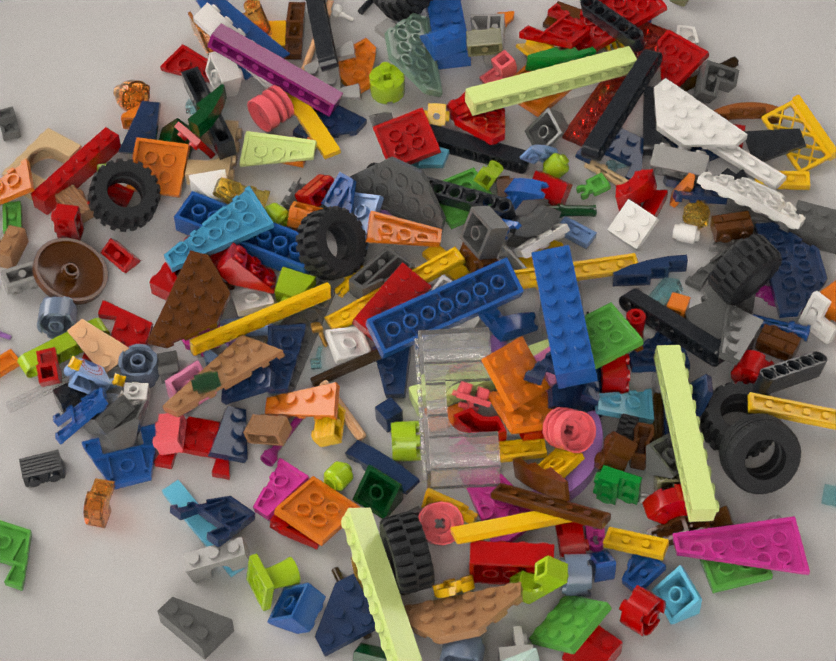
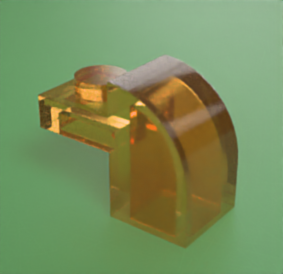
[83,478,116,528]

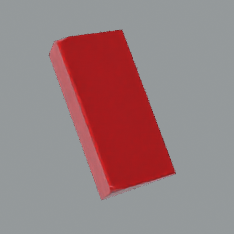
[641,190,668,217]
[100,238,141,274]

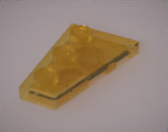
[212,177,271,207]

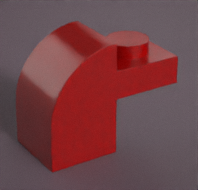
[36,347,62,387]

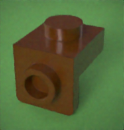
[495,176,514,198]

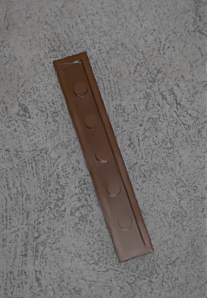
[491,483,611,530]

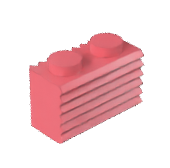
[153,413,187,456]

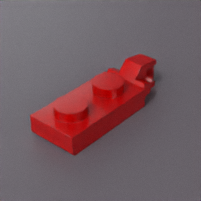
[270,514,320,549]

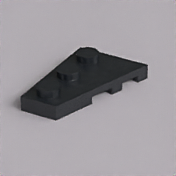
[744,128,806,162]

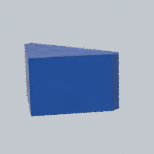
[587,550,616,583]

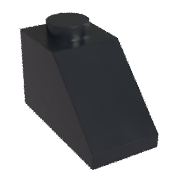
[52,382,88,413]

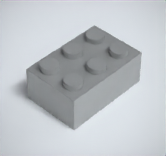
[650,143,710,181]

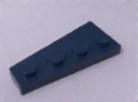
[268,324,307,394]

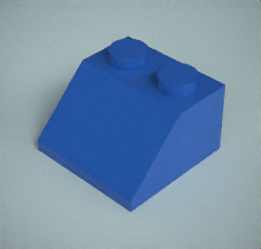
[420,24,466,61]
[267,583,326,634]

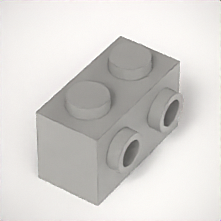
[1,261,39,295]

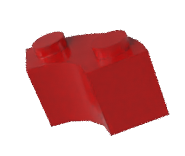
[615,169,657,212]
[453,407,507,446]
[642,484,688,525]
[555,522,589,557]

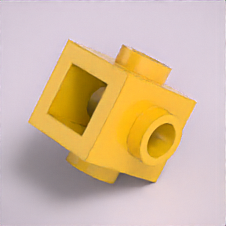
[424,103,449,127]

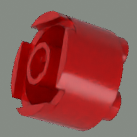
[730,350,774,384]
[619,585,666,637]

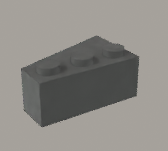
[349,246,415,299]
[157,597,234,659]

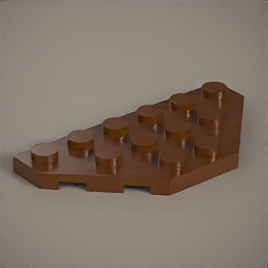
[148,250,231,349]

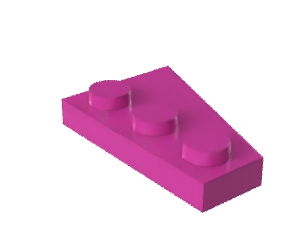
[253,458,309,521]

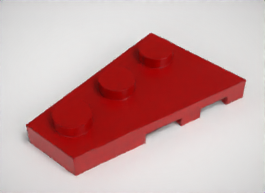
[160,44,210,83]

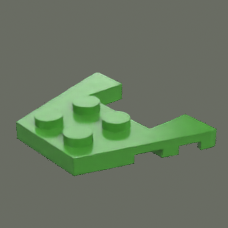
[0,520,32,591]

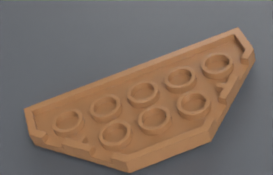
[404,582,523,645]

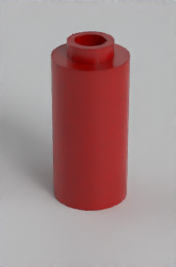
[626,309,646,339]

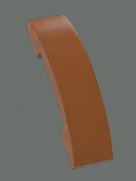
[714,102,784,124]

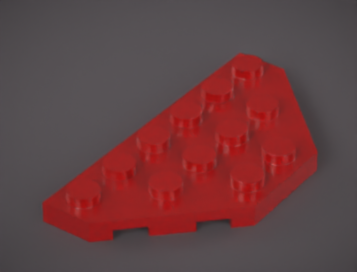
[575,0,668,52]

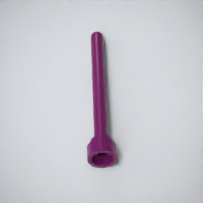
[260,417,303,467]

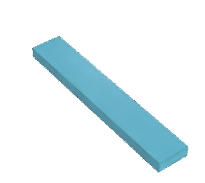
[162,480,245,577]

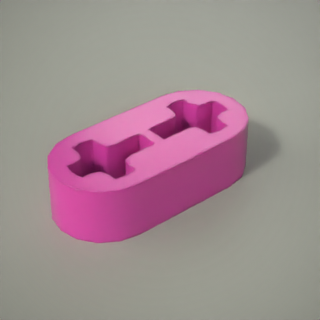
[585,525,605,552]

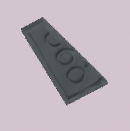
[718,304,764,365]

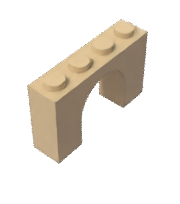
[185,120,242,187]
[2,128,82,201]

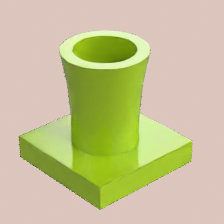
[246,553,300,611]

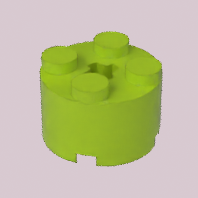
[369,62,405,104]
[391,421,421,462]

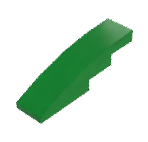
[525,47,596,71]

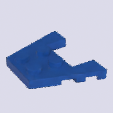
[53,387,109,445]
[82,424,156,490]

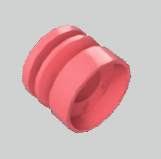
[247,85,294,132]
[543,407,596,453]
[418,502,464,545]

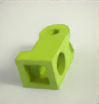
[473,160,503,190]

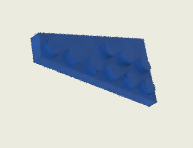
[195,0,290,81]

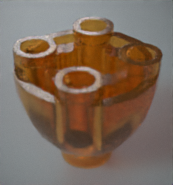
[113,79,150,112]

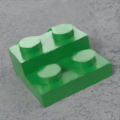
[593,465,642,505]

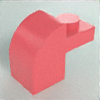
[479,50,517,84]

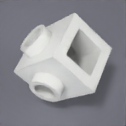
[120,382,151,410]

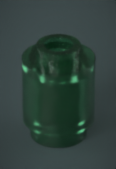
[191,370,221,394]

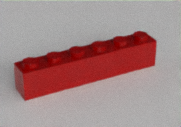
[31,127,121,215]

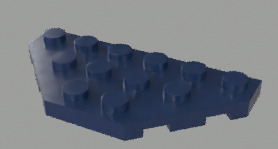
[754,222,828,318]

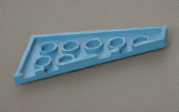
[164,185,274,273]

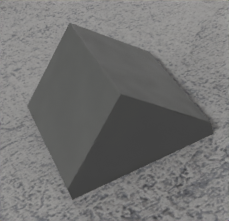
[646,433,679,478]

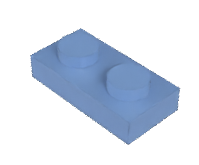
[560,216,597,249]

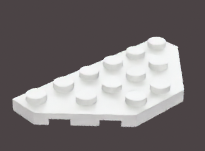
[653,78,748,149]
[696,172,806,229]

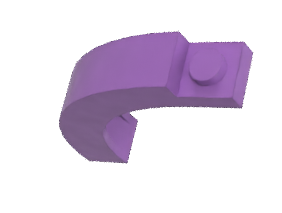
[532,410,603,502]

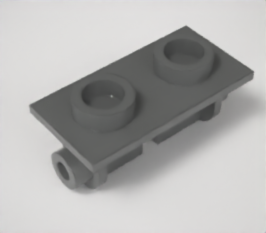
[281,177,306,212]

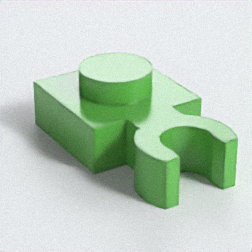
[576,172,611,200]

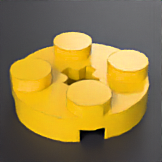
[432,575,475,598]

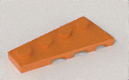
[0,159,35,205]
[366,211,442,247]
[265,382,340,420]

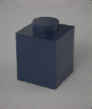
[375,397,403,433]

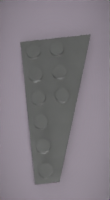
[263,281,335,388]

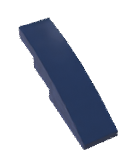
[612,254,688,287]
[345,440,420,495]

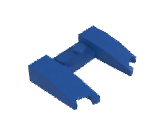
[501,178,549,240]
[479,308,538,342]

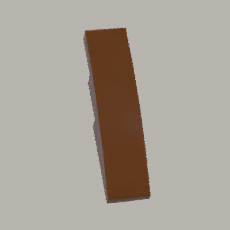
[284,2,306,60]
[513,457,570,501]
[646,505,734,546]

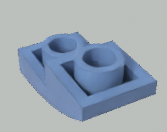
[520,145,558,165]

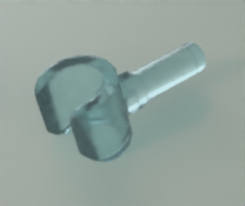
[606,160,629,173]
[310,346,322,370]

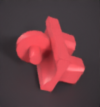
[452,381,491,413]

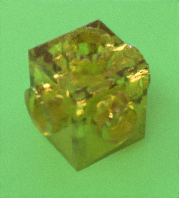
[682,200,710,230]

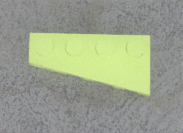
[239,131,317,167]

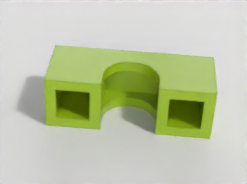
[510,556,569,604]

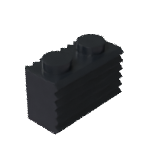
[19,449,65,487]

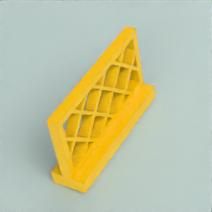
[761,94,836,171]

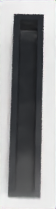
[181,66,237,160]

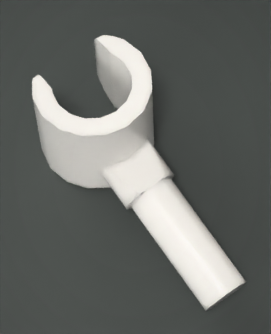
[332,4,354,22]

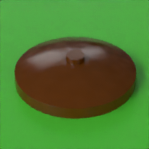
[32,238,108,305]

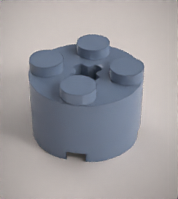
[37,297,78,339]
[118,344,160,388]
[559,554,592,596]
[439,636,485,661]

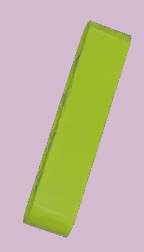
[17,318,110,378]

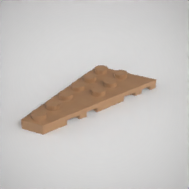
[162,334,285,417]

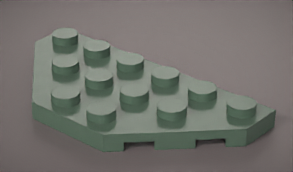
[384,13,443,98]

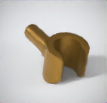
[311,322,329,347]

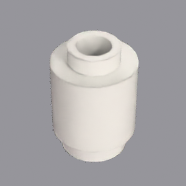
[672,223,701,244]

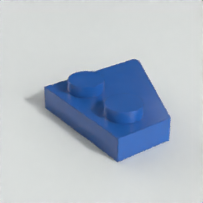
[321,172,356,213]
[622,554,666,592]

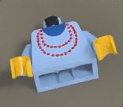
[64,356,126,394]

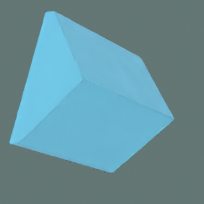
[652,565,702,624]

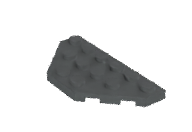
[350,156,446,232]

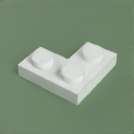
[798,291,836,344]

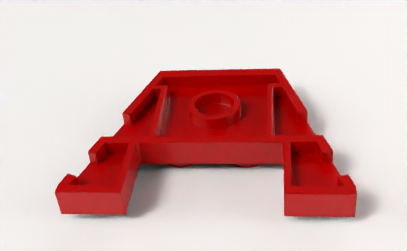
[519,3,591,49]
[82,300,153,362]
[154,416,230,480]

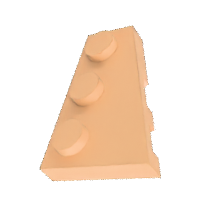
[67,319,129,374]

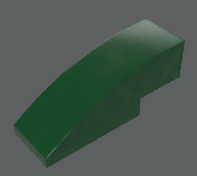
[188,84,227,138]

